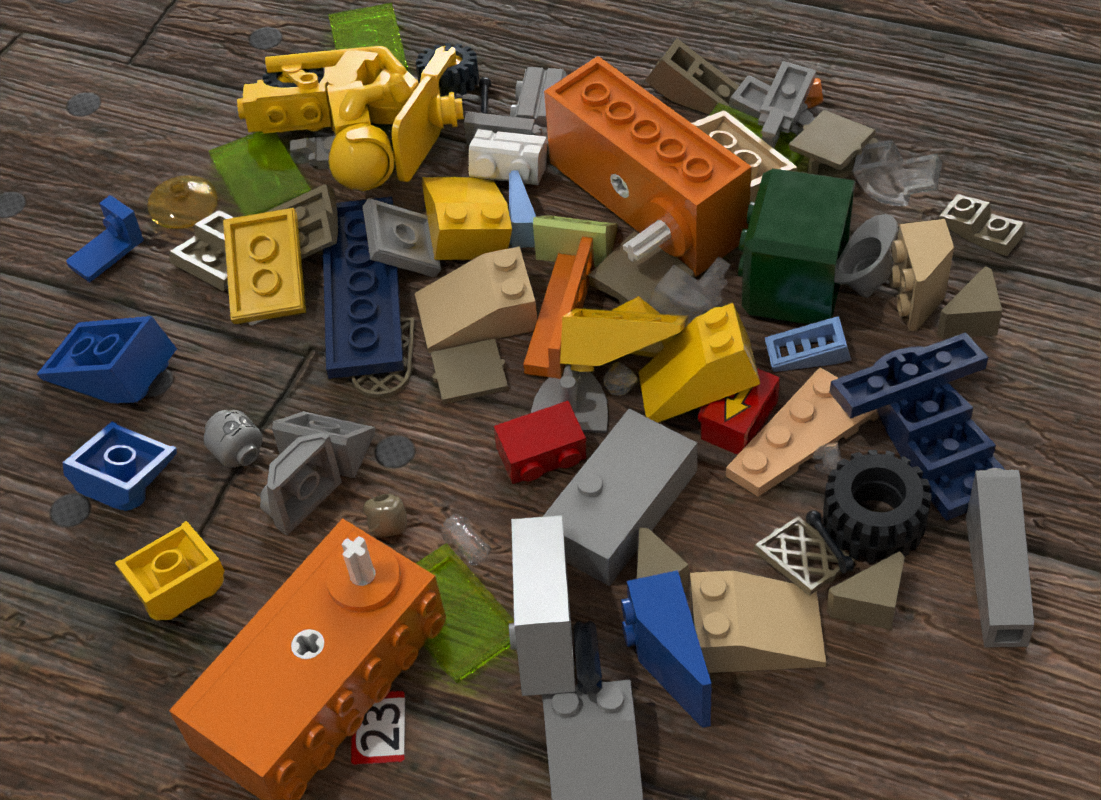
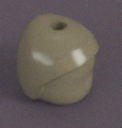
[363,494,407,537]

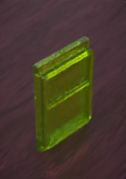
[416,543,514,684]

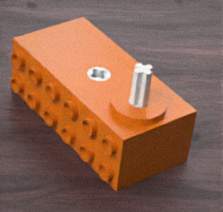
[544,56,752,277]
[169,518,446,800]

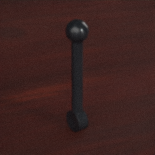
[478,77,492,114]
[805,510,854,574]

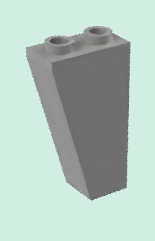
[966,468,1034,647]

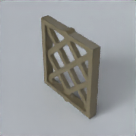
[753,516,855,596]

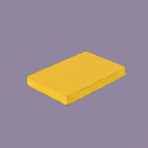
[223,208,306,325]

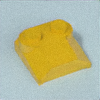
[115,521,225,620]

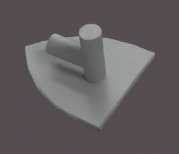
[531,364,608,433]

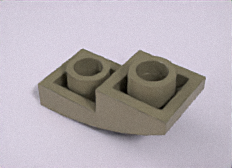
[939,194,1025,256]

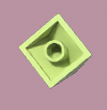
[533,215,618,267]

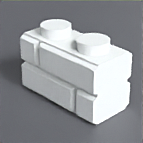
[469,129,547,185]

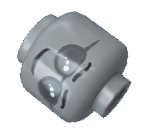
[204,410,263,468]

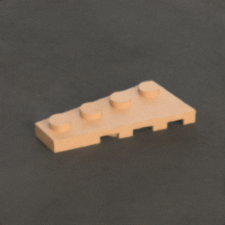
[726,367,879,497]

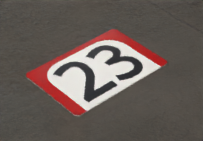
[351,691,405,765]

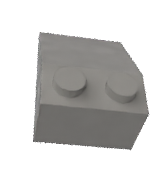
[542,680,643,800]

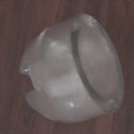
[604,362,638,396]
[812,442,842,475]

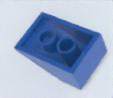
[37,316,177,403]
[621,570,711,728]

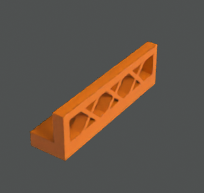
[523,236,594,379]

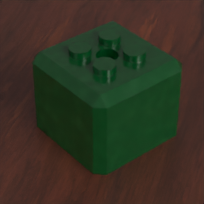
[738,168,855,325]

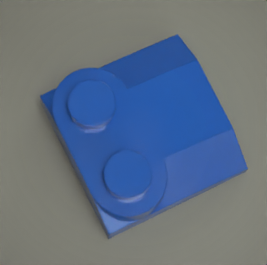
[63,421,177,511]

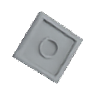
[363,198,441,277]

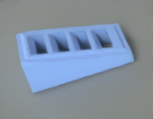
[509,170,536,248]
[764,316,851,372]

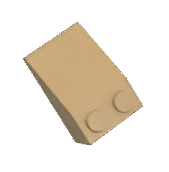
[414,246,537,353]
[690,571,826,673]

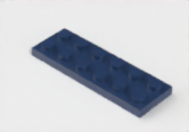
[323,196,404,379]

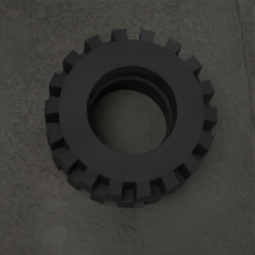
[822,450,931,563]

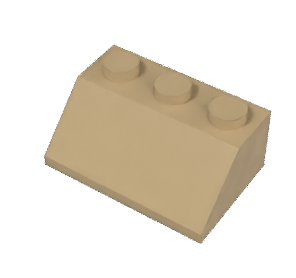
[692,110,797,202]

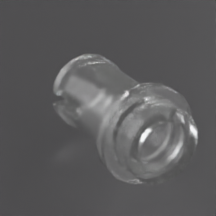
[440,514,491,566]

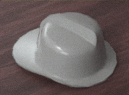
[835,214,898,298]

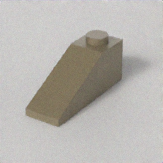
[645,38,748,124]

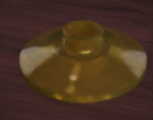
[147,175,218,229]

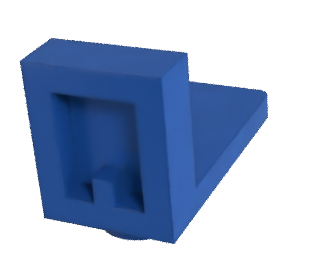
[66,195,144,282]

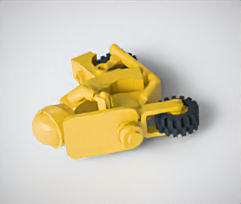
[237,43,479,191]

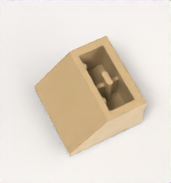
[889,219,954,331]

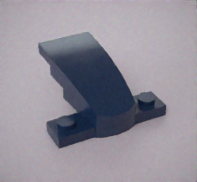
[829,332,1005,521]

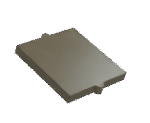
[789,110,876,170]
[431,338,508,404]

